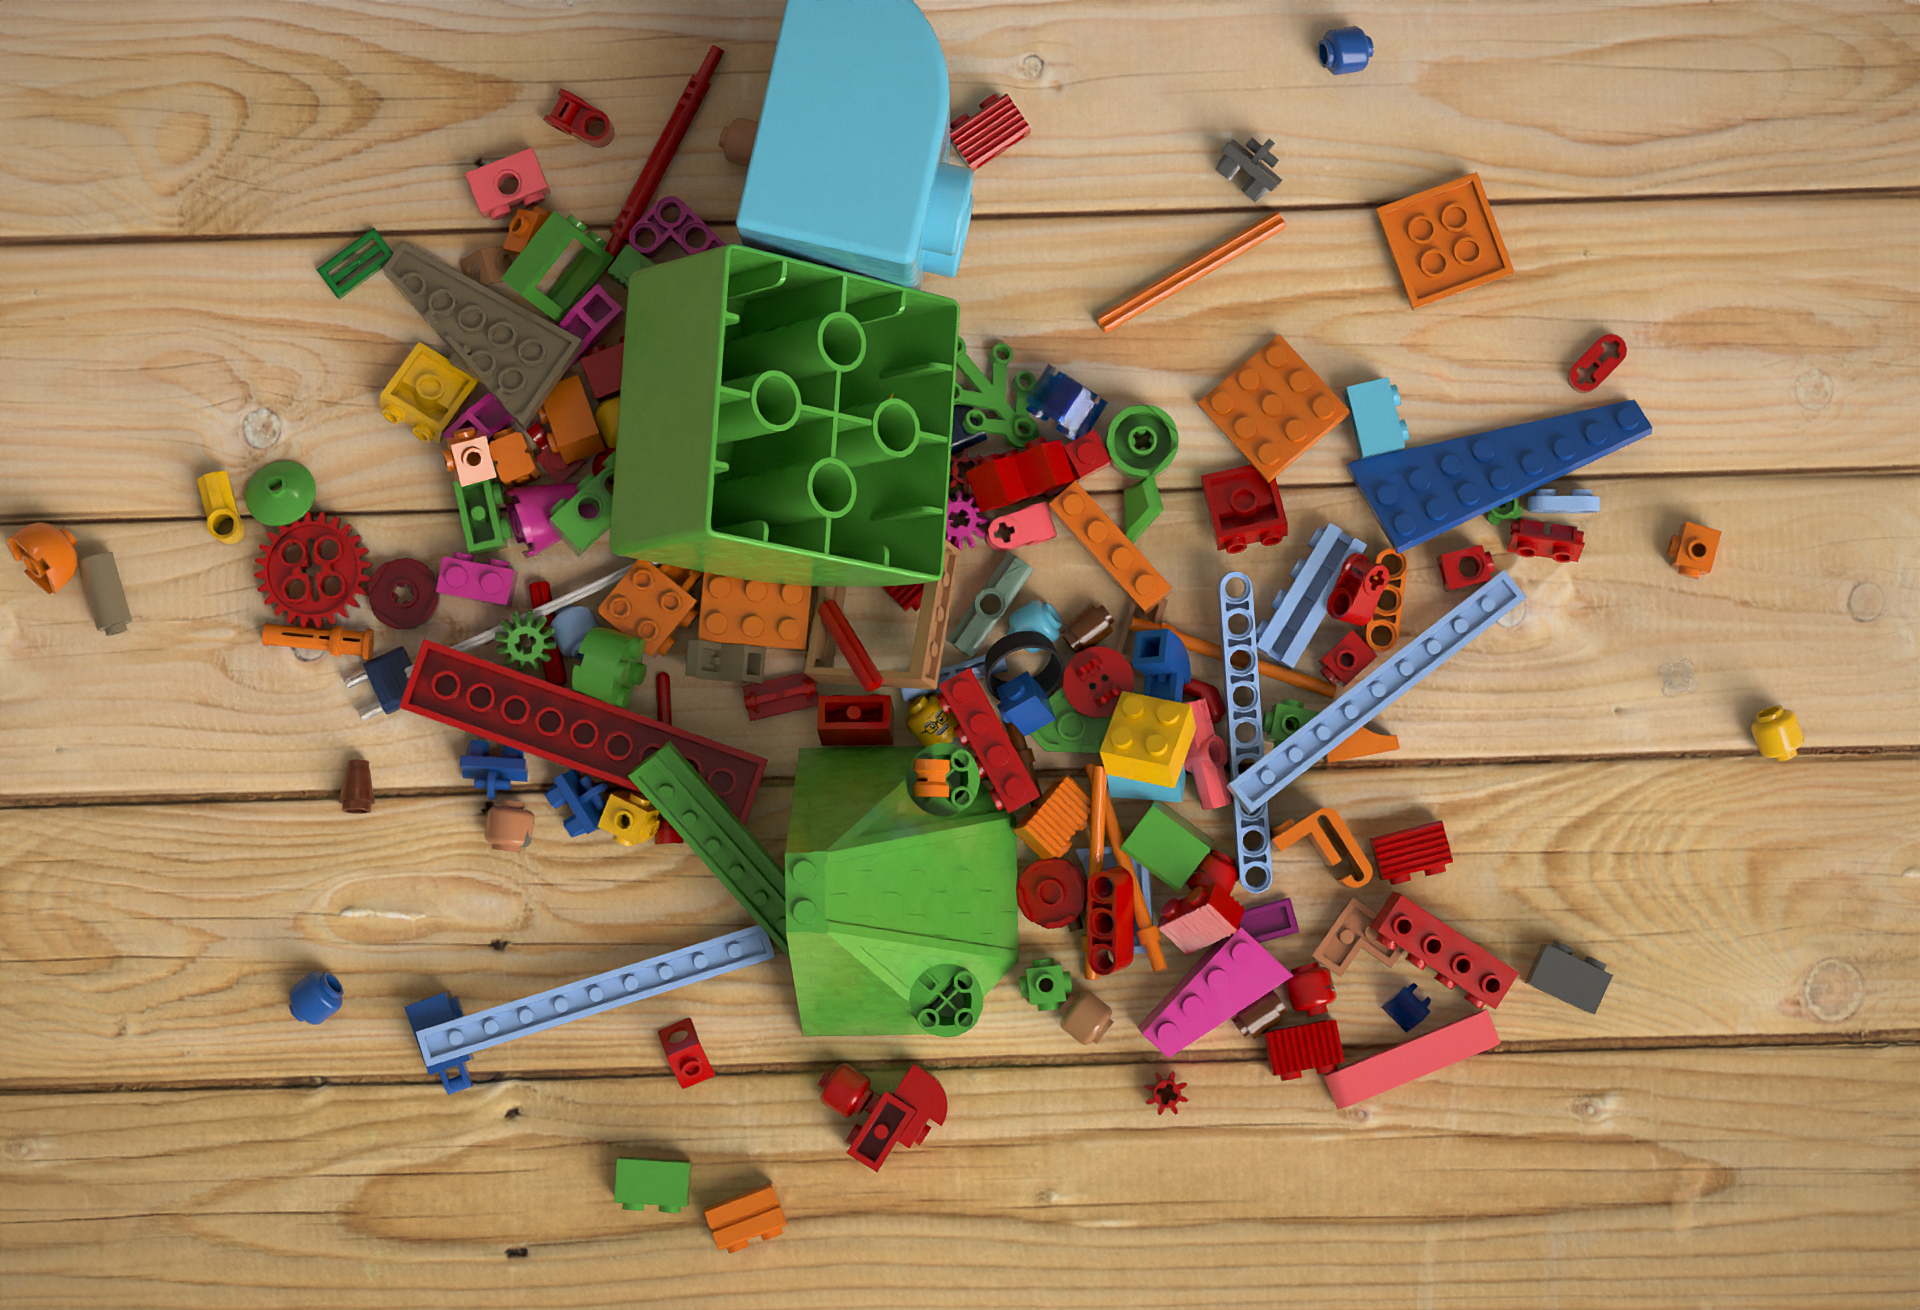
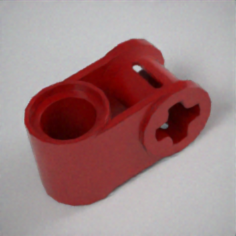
[543,88,615,148]
[1327,552,1389,626]

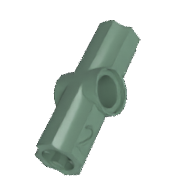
[947,552,1034,658]

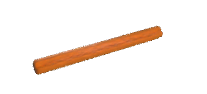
[1096,211,1286,333]

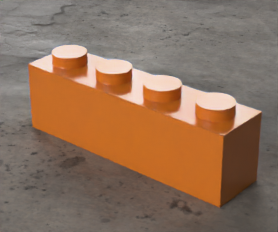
[1049,480,1172,616]

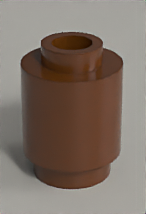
[1060,603,1115,654]
[1232,990,1288,1039]

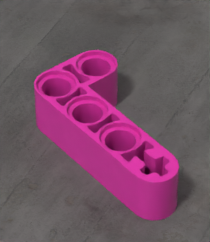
[629,196,726,258]

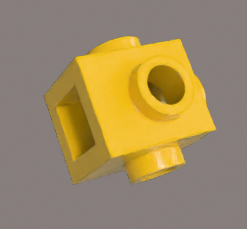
[597,791,660,847]

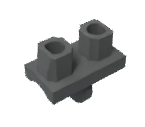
[1216,138,1282,202]

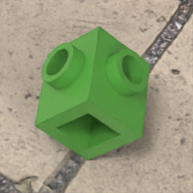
[1262,699,1319,749]
[1019,958,1072,1011]

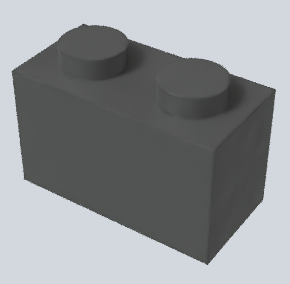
[1524,941,1613,1014]

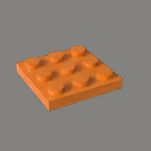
[1375,172,1514,311]
[1198,334,1350,483]

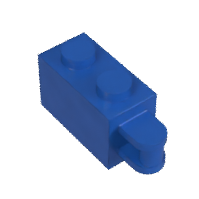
[404,991,474,1095]

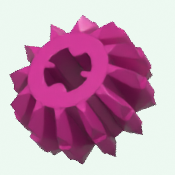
[945,490,989,551]

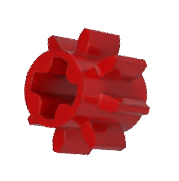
[950,448,982,494]
[1144,1071,1188,1115]

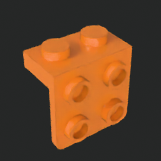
[598,559,700,659]

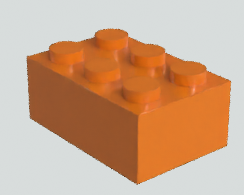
[698,572,813,652]

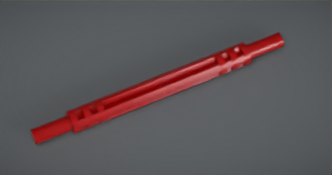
[604,45,725,272]

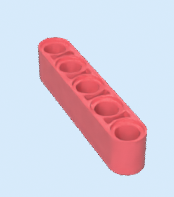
[1324,1009,1501,1110]

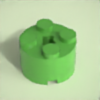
[1105,405,1179,481]
[572,626,647,709]

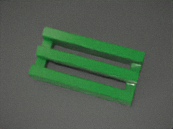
[317,228,394,300]

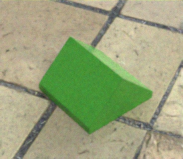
[1120,800,1214,892]

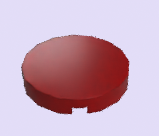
[1016,856,1087,929]

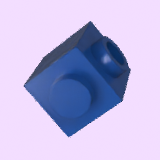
[996,671,1056,736]

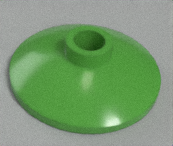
[245,461,316,526]

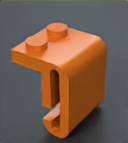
[1270,808,1373,888]

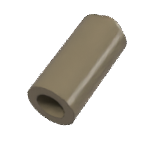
[78,552,132,636]

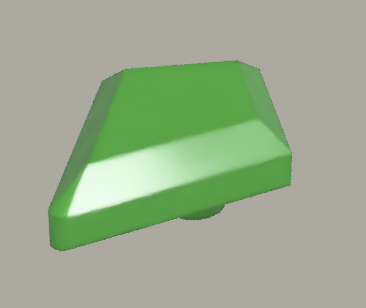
[1123,477,1164,544]

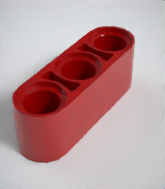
[1087,866,1134,976]

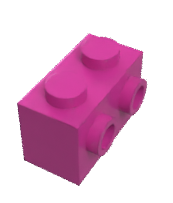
[436,552,518,608]

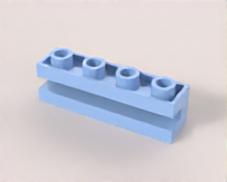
[1256,523,1367,669]

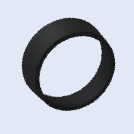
[985,631,1064,700]

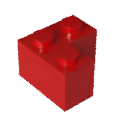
[966,437,1075,513]

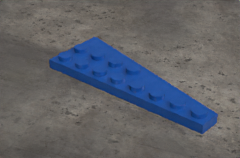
[1347,399,1652,554]

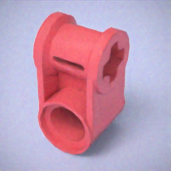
[985,502,1057,552]

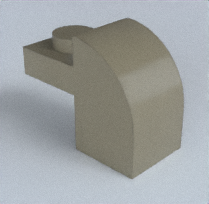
[685,639,766,684]

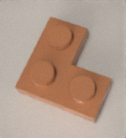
[1310,897,1404,977]

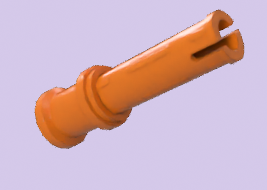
[262,622,375,661]

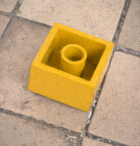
[1099,691,1197,788]

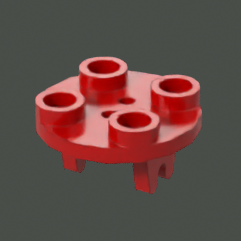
[1063,647,1134,718]

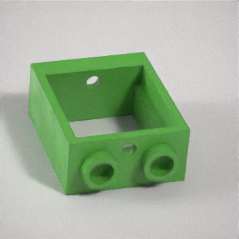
[501,210,614,323]

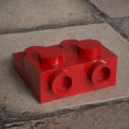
[1201,465,1288,554]

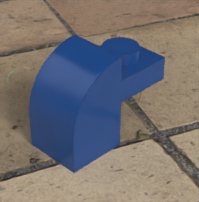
[1132,629,1191,703]

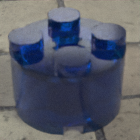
[1025,363,1108,441]

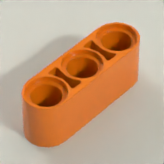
[1363,548,1408,654]

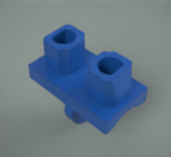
[460,740,528,800]
[545,769,609,838]

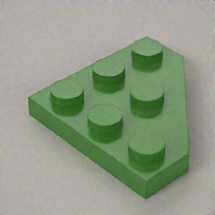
[1030,675,1139,754]

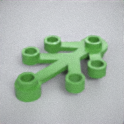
[954,336,1039,449]

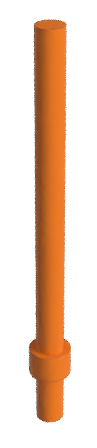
[1129,616,1337,699]
[1084,762,1167,972]
[1082,764,1107,980]

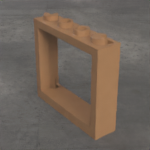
[804,539,960,690]

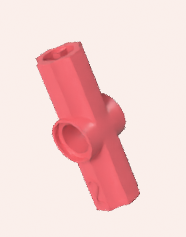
[1184,698,1233,810]

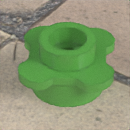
[1487,498,1522,525]

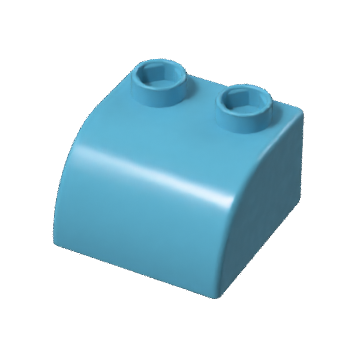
[736,0,974,290]

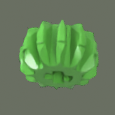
[495,609,556,671]

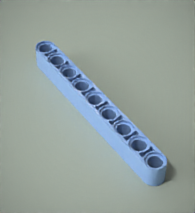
[1217,571,1273,894]

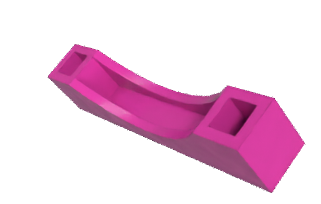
[442,283,626,445]

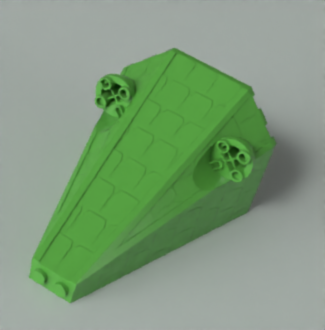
[785,743,1019,1038]

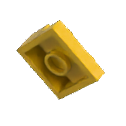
[378,342,479,444]

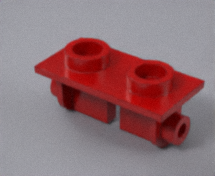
[1507,518,1585,563]
[742,672,818,722]

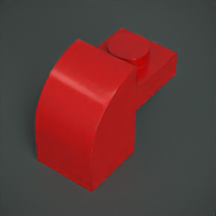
[893,1062,948,1149]

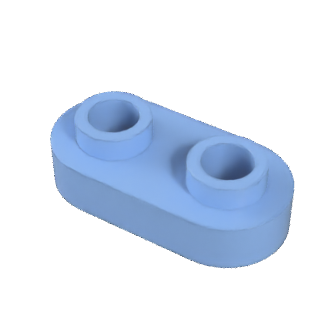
[1528,489,1600,513]

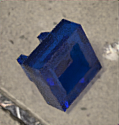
[1381,983,1431,1033]

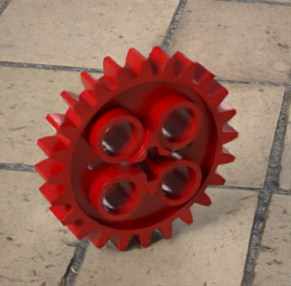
[254,512,373,629]

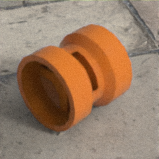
[913,759,950,797]

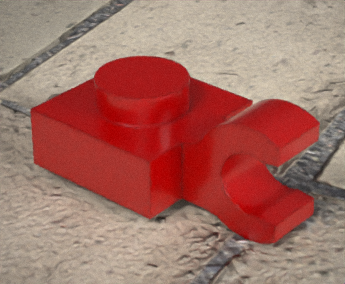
[526,422,587,484]

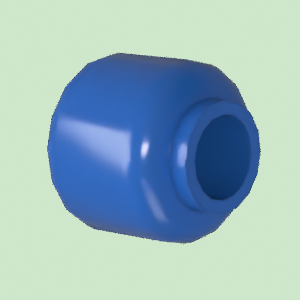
[1318,26,1374,75]
[289,971,344,1025]

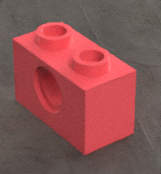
[465,147,551,220]

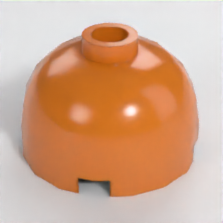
[7,522,78,594]

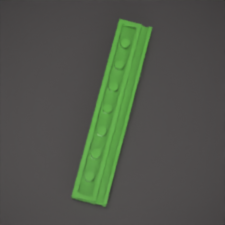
[628,741,790,959]

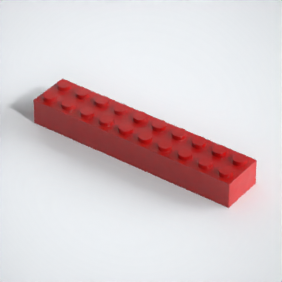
[399,639,768,825]

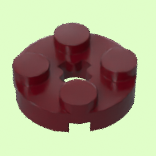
[368,558,440,630]

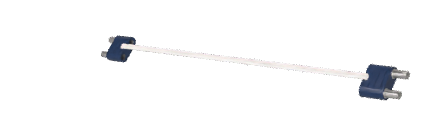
[343,387,1002,721]

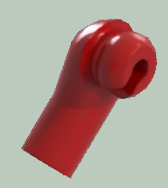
[1182,678,1226,724]

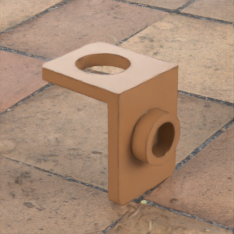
[460,246,518,287]

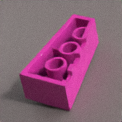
[1137,926,1293,1058]

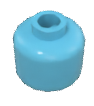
[1007,600,1063,653]

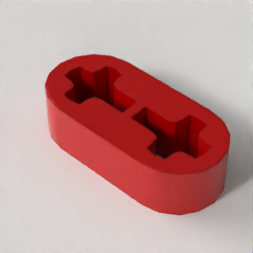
[1567,334,1627,393]

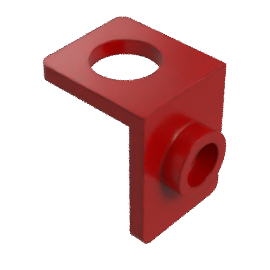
[658,1018,715,1089]

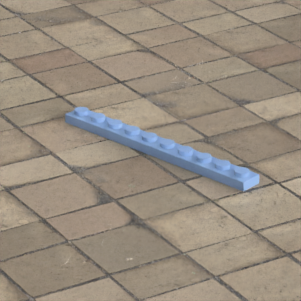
[1226,570,1527,815]
[416,925,775,1067]

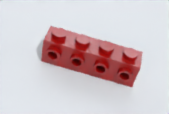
[936,668,1040,814]
[1369,892,1519,1010]

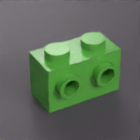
[453,478,512,556]

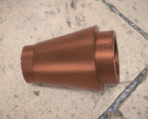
[339,759,375,814]

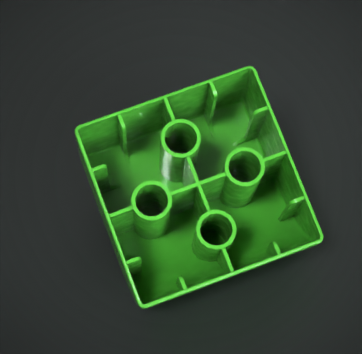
[609,244,960,587]

